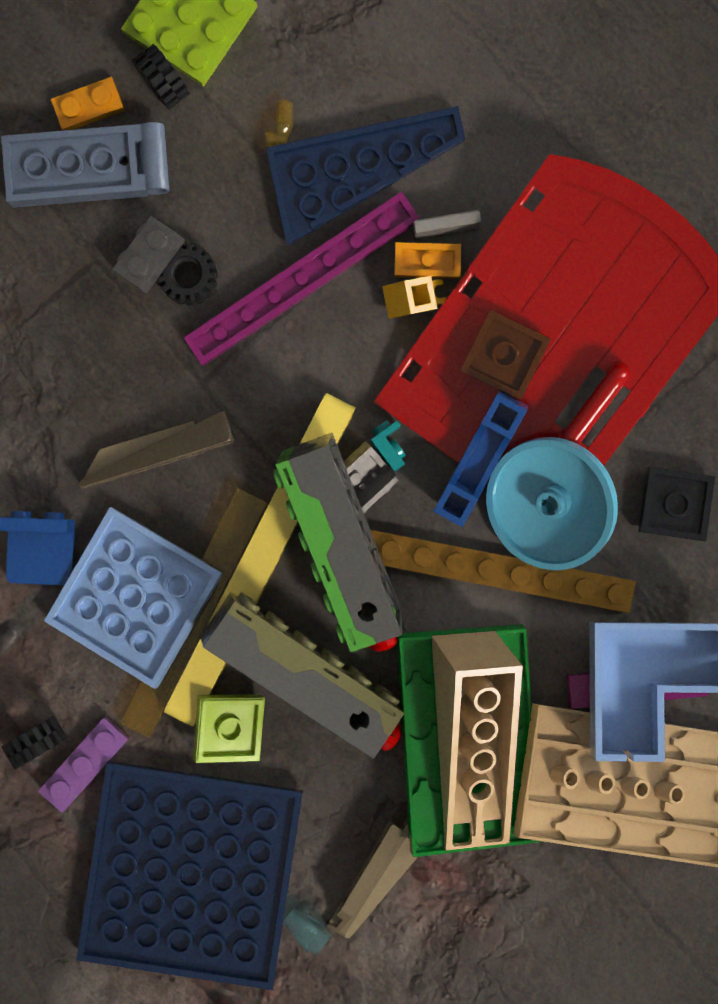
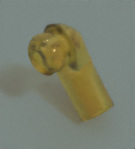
[266,100,293,147]

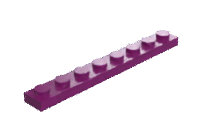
[184,191,420,366]

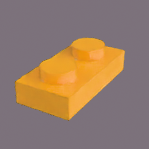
[51,76,125,131]
[394,242,461,279]

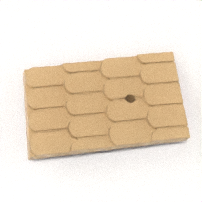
[513,703,718,867]

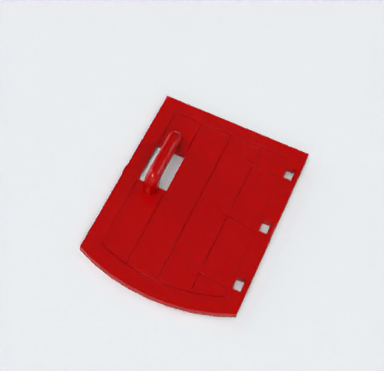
[374,154,718,484]

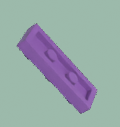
[38,716,130,813]

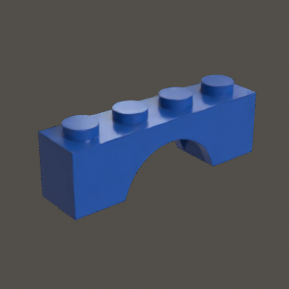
[433,390,529,528]

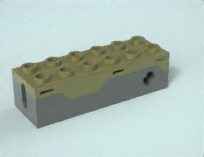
[200,592,404,759]

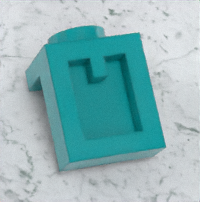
[370,420,406,472]

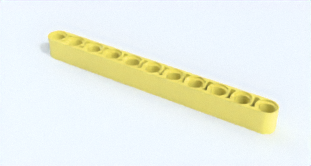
[164,393,356,727]

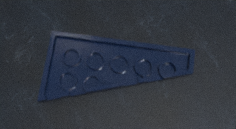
[266,106,465,246]

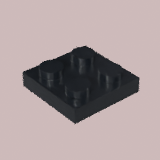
[638,467,716,542]

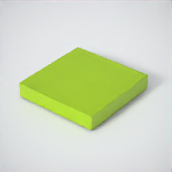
[193,694,265,763]

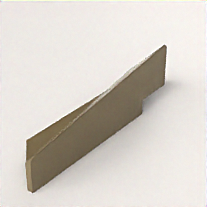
[79,411,234,489]
[327,817,417,938]

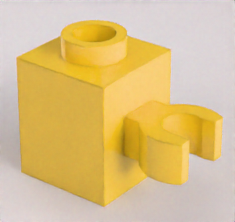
[382,276,446,319]

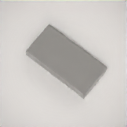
[413,210,481,240]

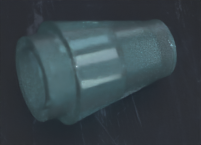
[283,907,332,956]

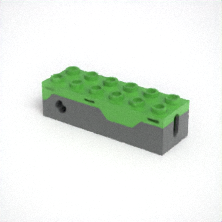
[273,433,403,652]

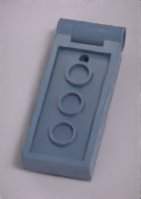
[1,122,170,208]

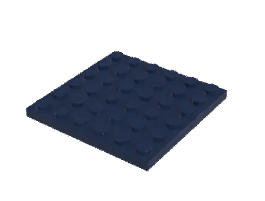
[76,761,303,990]

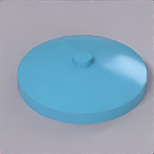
[486,437,618,570]

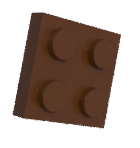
[460,310,551,400]

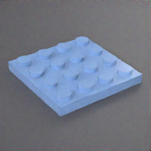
[44,507,224,689]

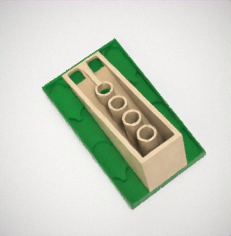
[397,624,540,857]

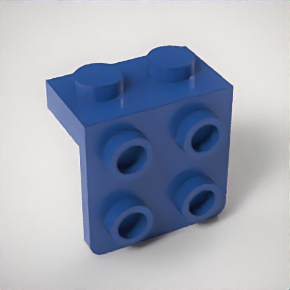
[0,511,75,585]

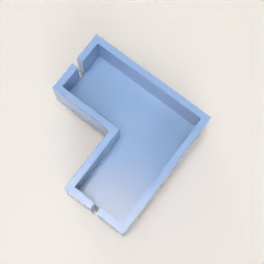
[589,622,718,762]

